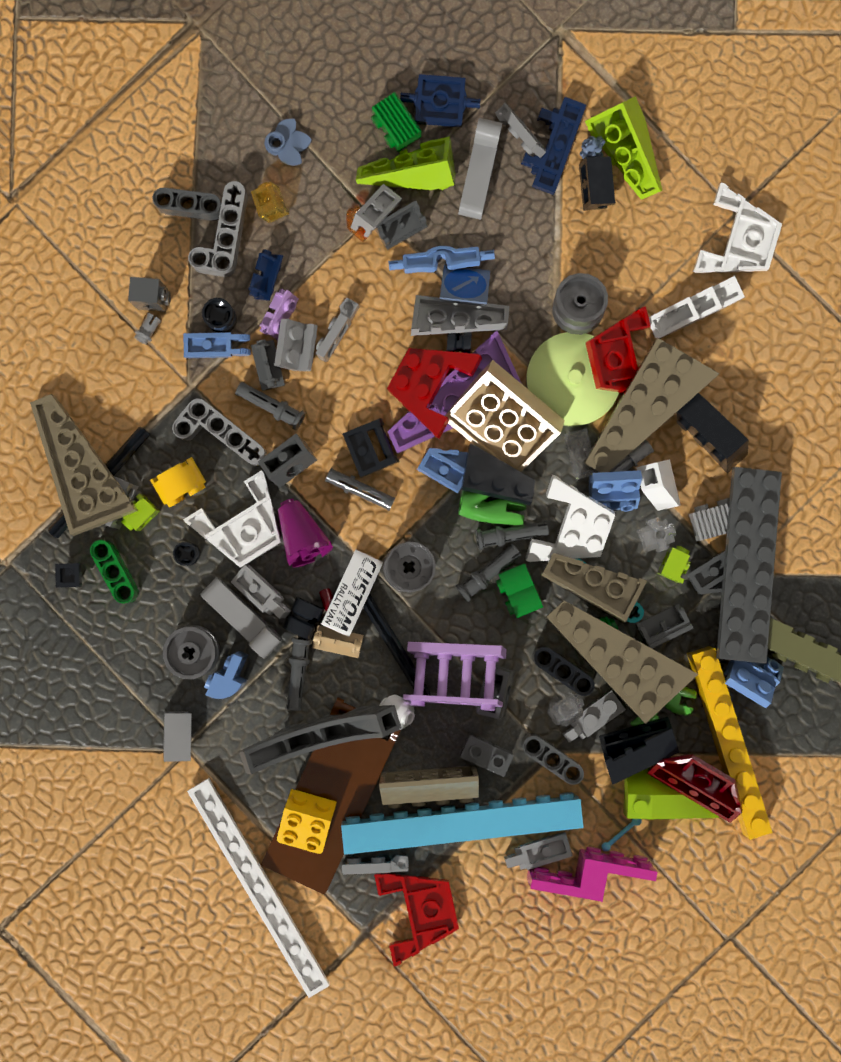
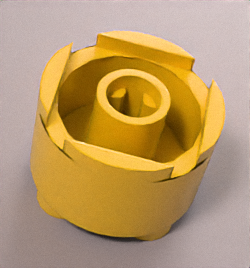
[150,457,206,508]

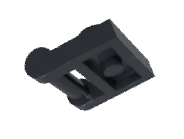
[342,418,400,478]

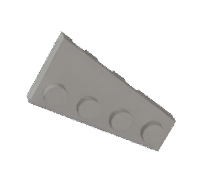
[411,295,509,336]

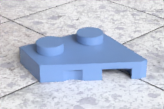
[417,448,467,493]

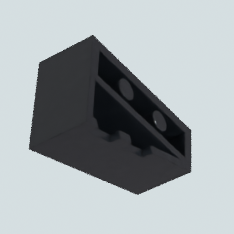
[677,393,749,473]
[599,717,679,785]

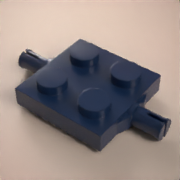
[400,74,481,127]

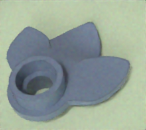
[264,119,312,166]

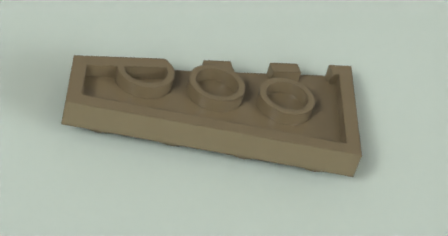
[541,553,647,623]

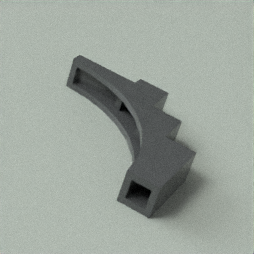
[239,705,402,774]

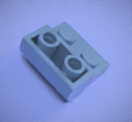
[589,470,642,512]
[204,651,248,699]
[724,657,784,708]

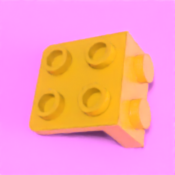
[277,789,337,854]

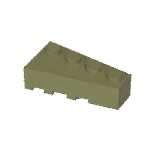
[768,618,841,683]

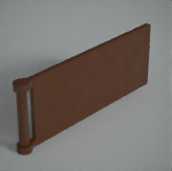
[261,697,401,894]

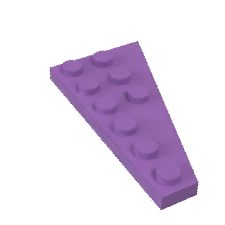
[387,330,522,454]

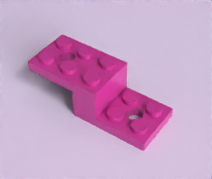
[527,847,658,902]

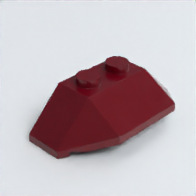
[647,754,743,823]

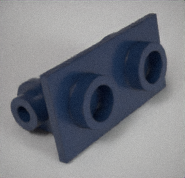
[248,249,283,301]

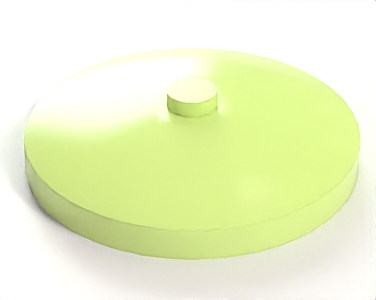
[526,332,619,427]

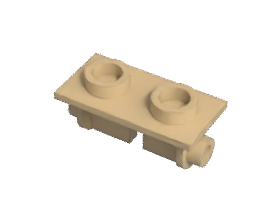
[312,625,364,658]

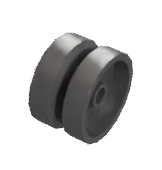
[552,273,608,335]
[163,625,220,679]

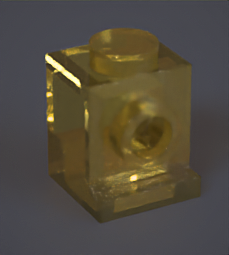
[251,182,289,223]

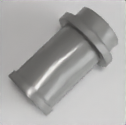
[134,313,161,345]

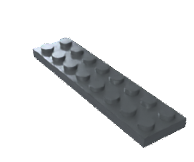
[716,467,782,663]

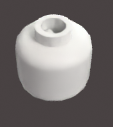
[379,694,415,730]

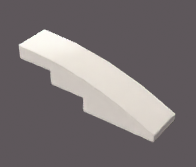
[649,276,745,339]

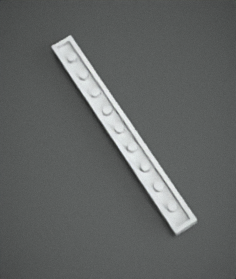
[187,778,330,998]

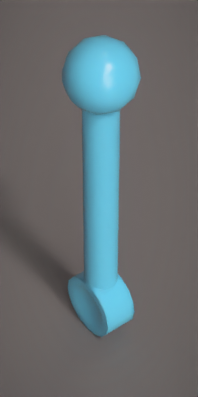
[601,819,642,852]

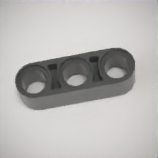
[152,188,221,221]
[521,733,584,785]

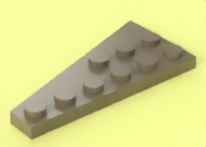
[546,600,698,724]

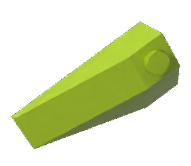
[585,96,662,200]
[356,136,455,190]
[623,767,719,819]

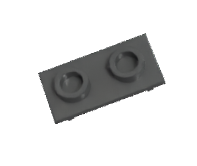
[251,340,285,391]

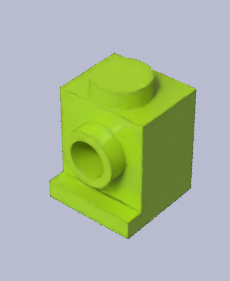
[121,493,160,531]
[657,545,691,584]

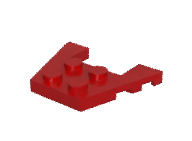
[585,306,651,393]
[387,348,482,439]
[374,873,459,967]

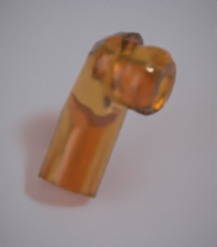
[346,206,368,242]

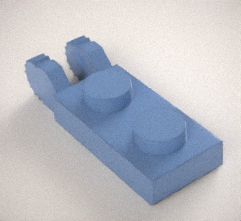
[183,332,251,358]

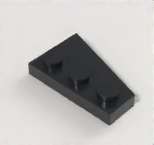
[461,443,535,505]

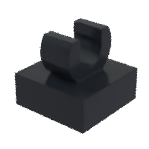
[55,563,82,588]

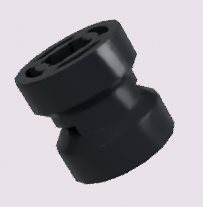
[447,332,472,353]
[173,542,200,566]

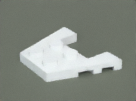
[693,183,782,273]
[183,470,281,568]
[526,475,615,562]

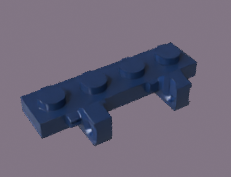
[521,97,586,195]

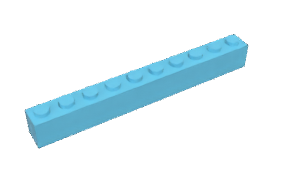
[341,792,584,855]

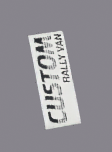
[321,549,383,637]

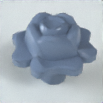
[580,136,605,160]

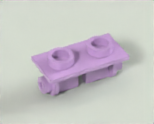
[259,289,299,340]

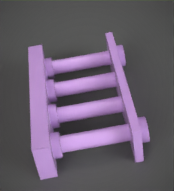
[403,642,507,711]

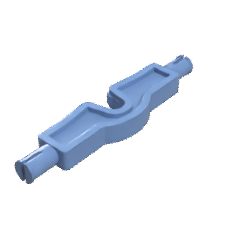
[388,246,495,274]

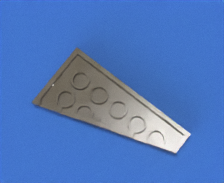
[584,338,720,473]
[30,394,138,536]

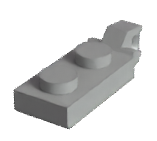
[495,103,547,158]
[316,298,360,362]
[231,564,291,619]
[562,690,626,743]
[504,832,573,870]
[342,854,408,875]

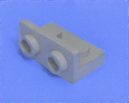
[274,319,318,372]

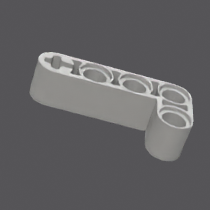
[458,118,502,220]
[188,181,248,277]
[172,399,267,466]
[200,577,283,659]

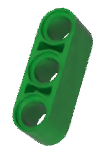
[90,540,139,604]

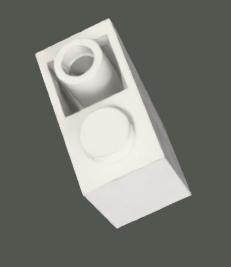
[636,459,681,511]

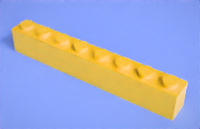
[687,646,773,840]

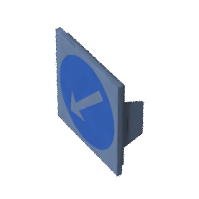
[440,265,490,304]

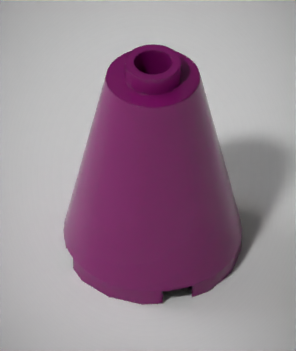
[278,499,333,567]

